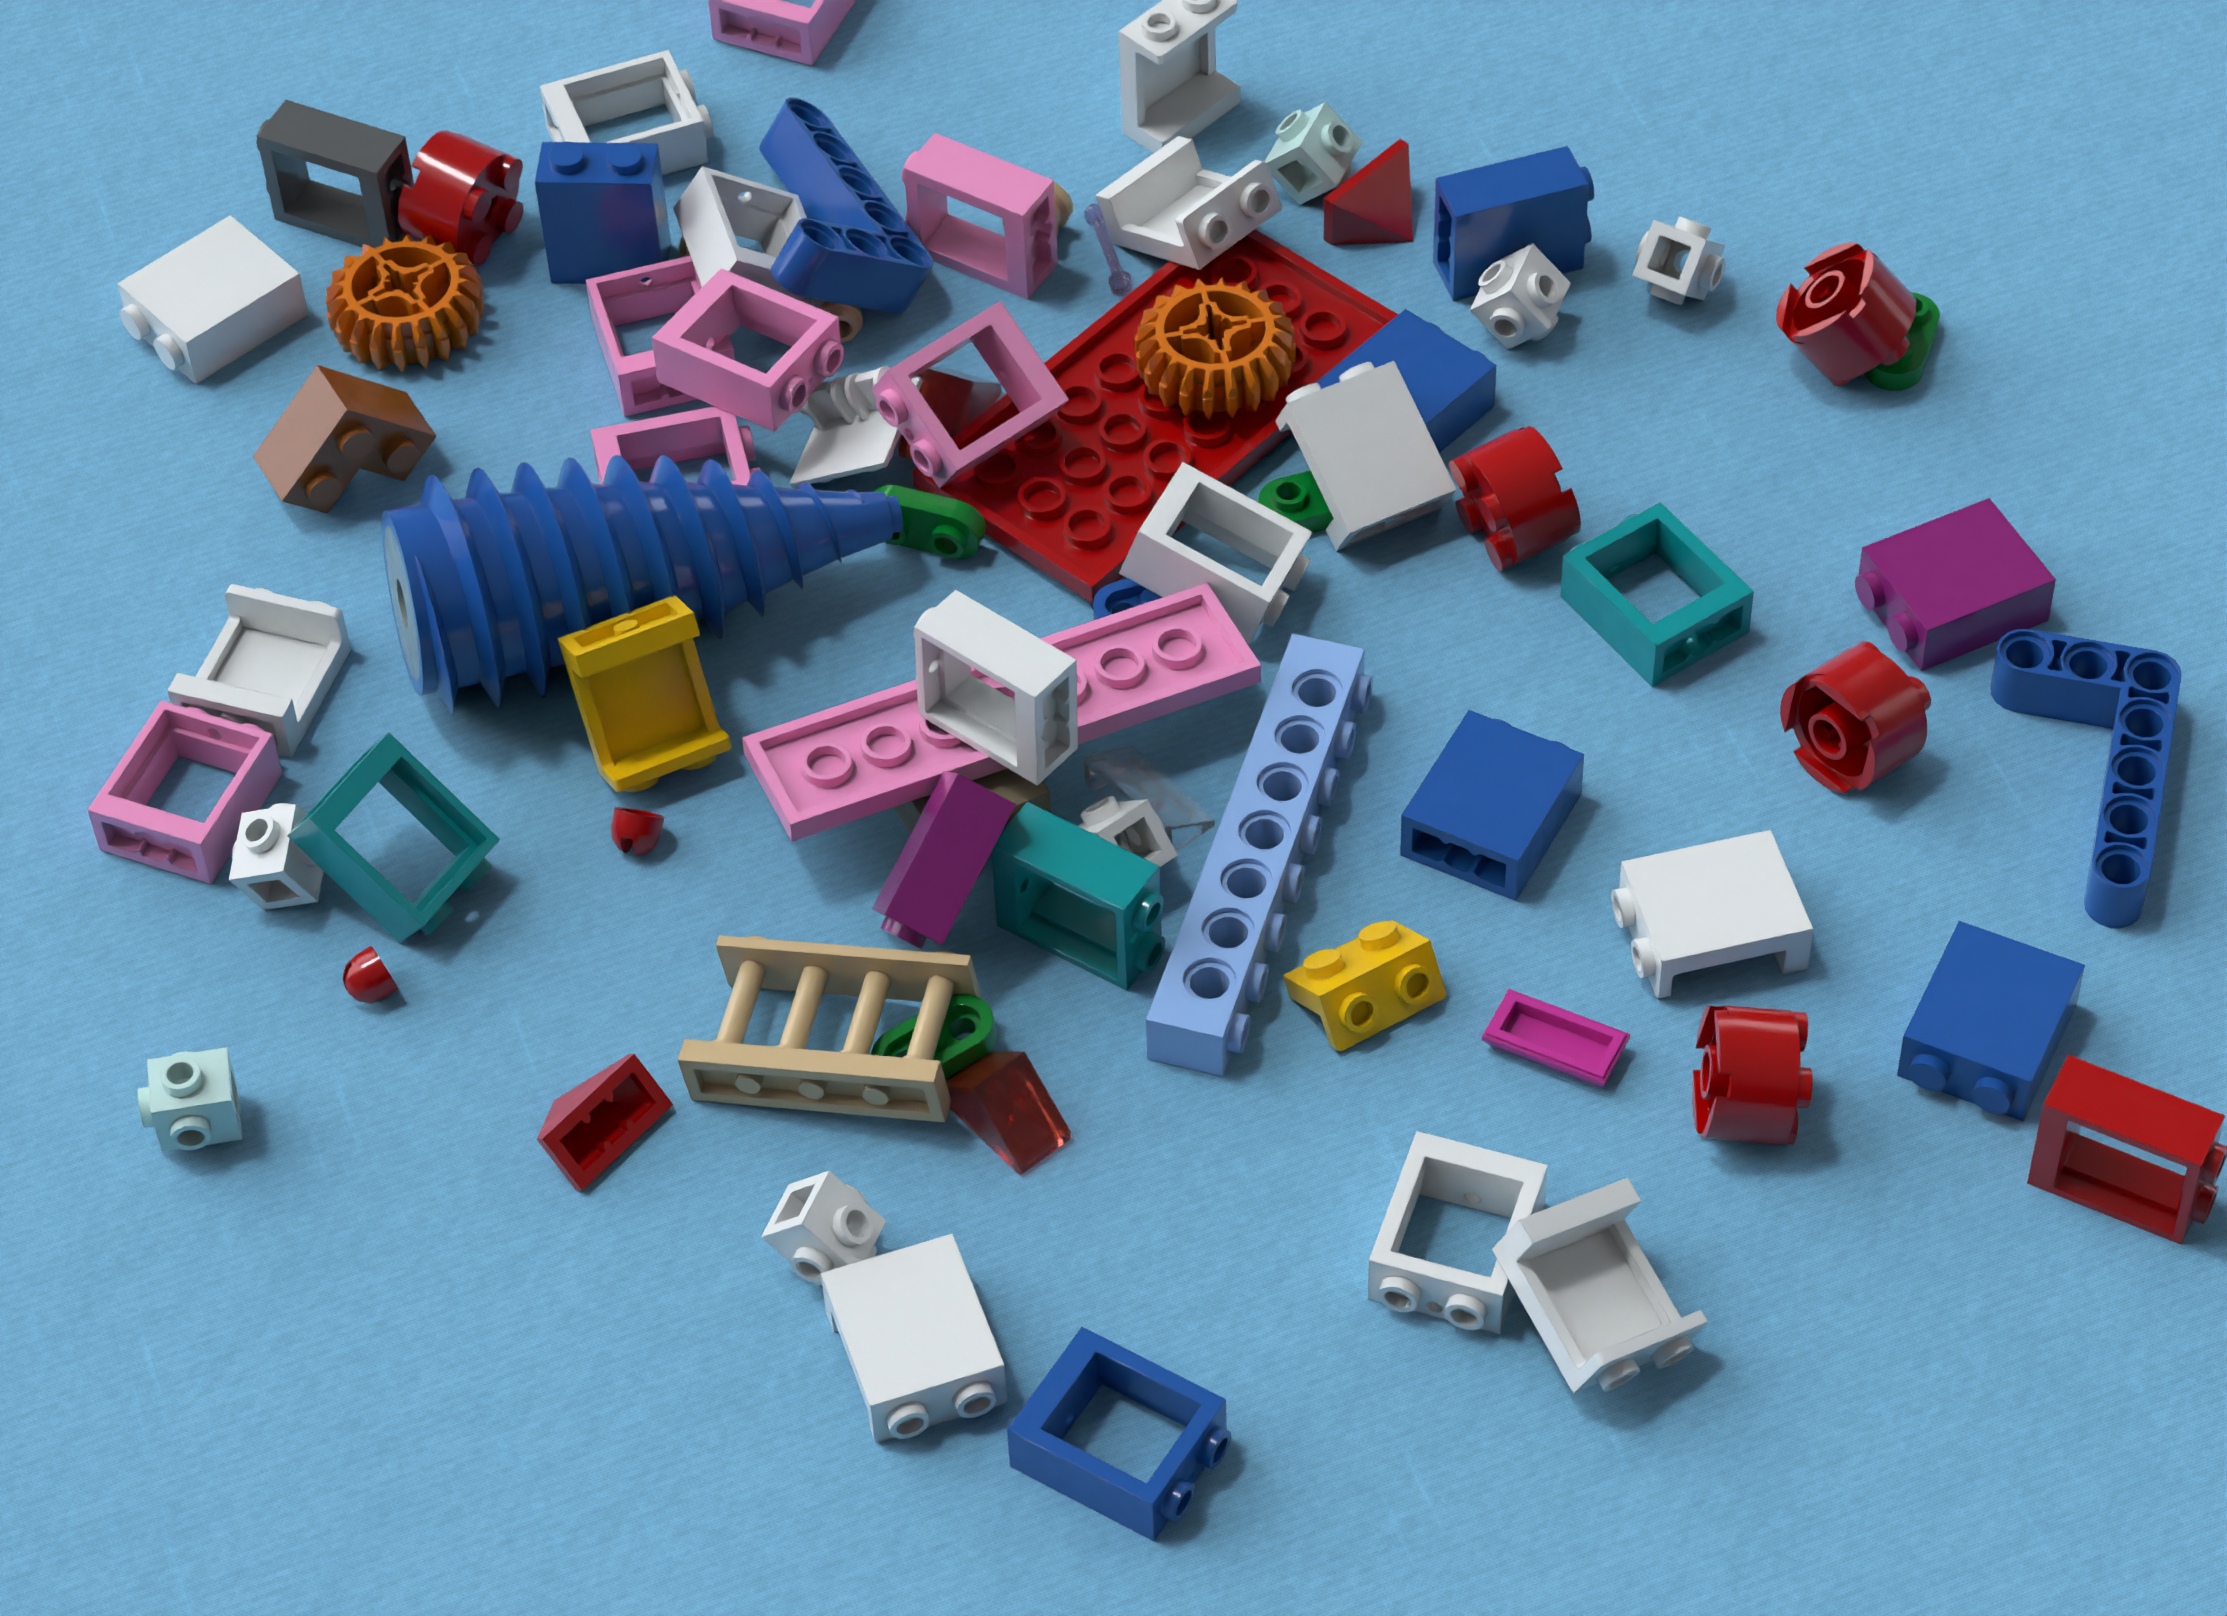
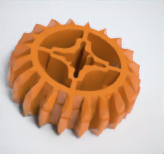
[325,233,485,373]
[1135,277,1296,421]

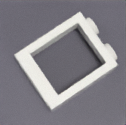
[540,50,714,176]
[673,166,825,308]
[1119,462,1312,644]
[914,590,1078,786]
[1368,1131,1548,1334]

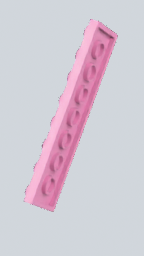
[743,583,1261,842]

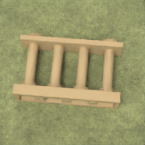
[677,935,982,1123]

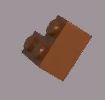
[253,365,436,514]

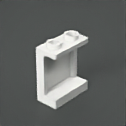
[1119,0,1241,153]
[1095,136,1283,270]
[1275,361,1457,551]
[167,584,351,758]
[1611,830,1813,999]
[1492,1178,1709,1394]
[821,1234,1007,1442]

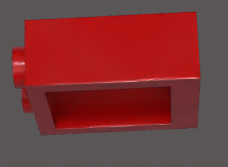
[2027,1055,2227,1245]

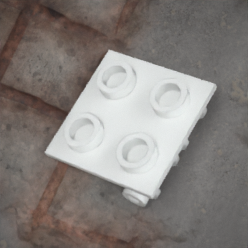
[789,366,923,488]

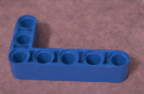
[759,97,934,313]
[1990,629,2182,928]

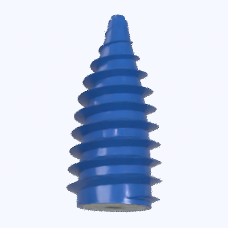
[382,455,903,716]

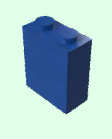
[535,142,672,284]
[1433,146,1594,301]
[1316,309,1497,453]
[1400,710,1584,901]
[1897,921,2085,1122]

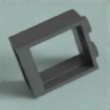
[256,100,414,248]

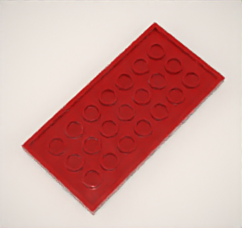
[912,229,1398,604]

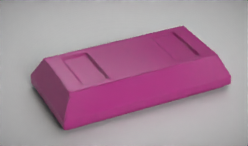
[1482,989,1630,1087]

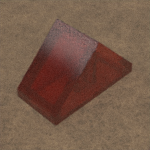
[898,367,1002,460]
[945,1051,1071,1175]

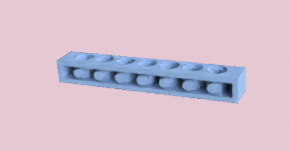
[1146,633,1373,1077]

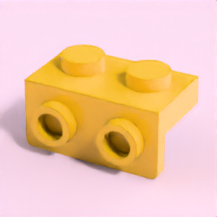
[1283,920,1446,1051]

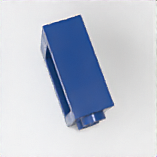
[1007,1327,1231,1541]

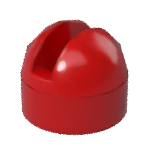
[611,807,665,856]
[343,946,399,1004]

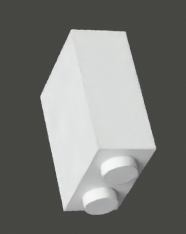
[117,215,308,384]

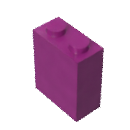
[1855,498,2056,671]
[872,771,1016,949]

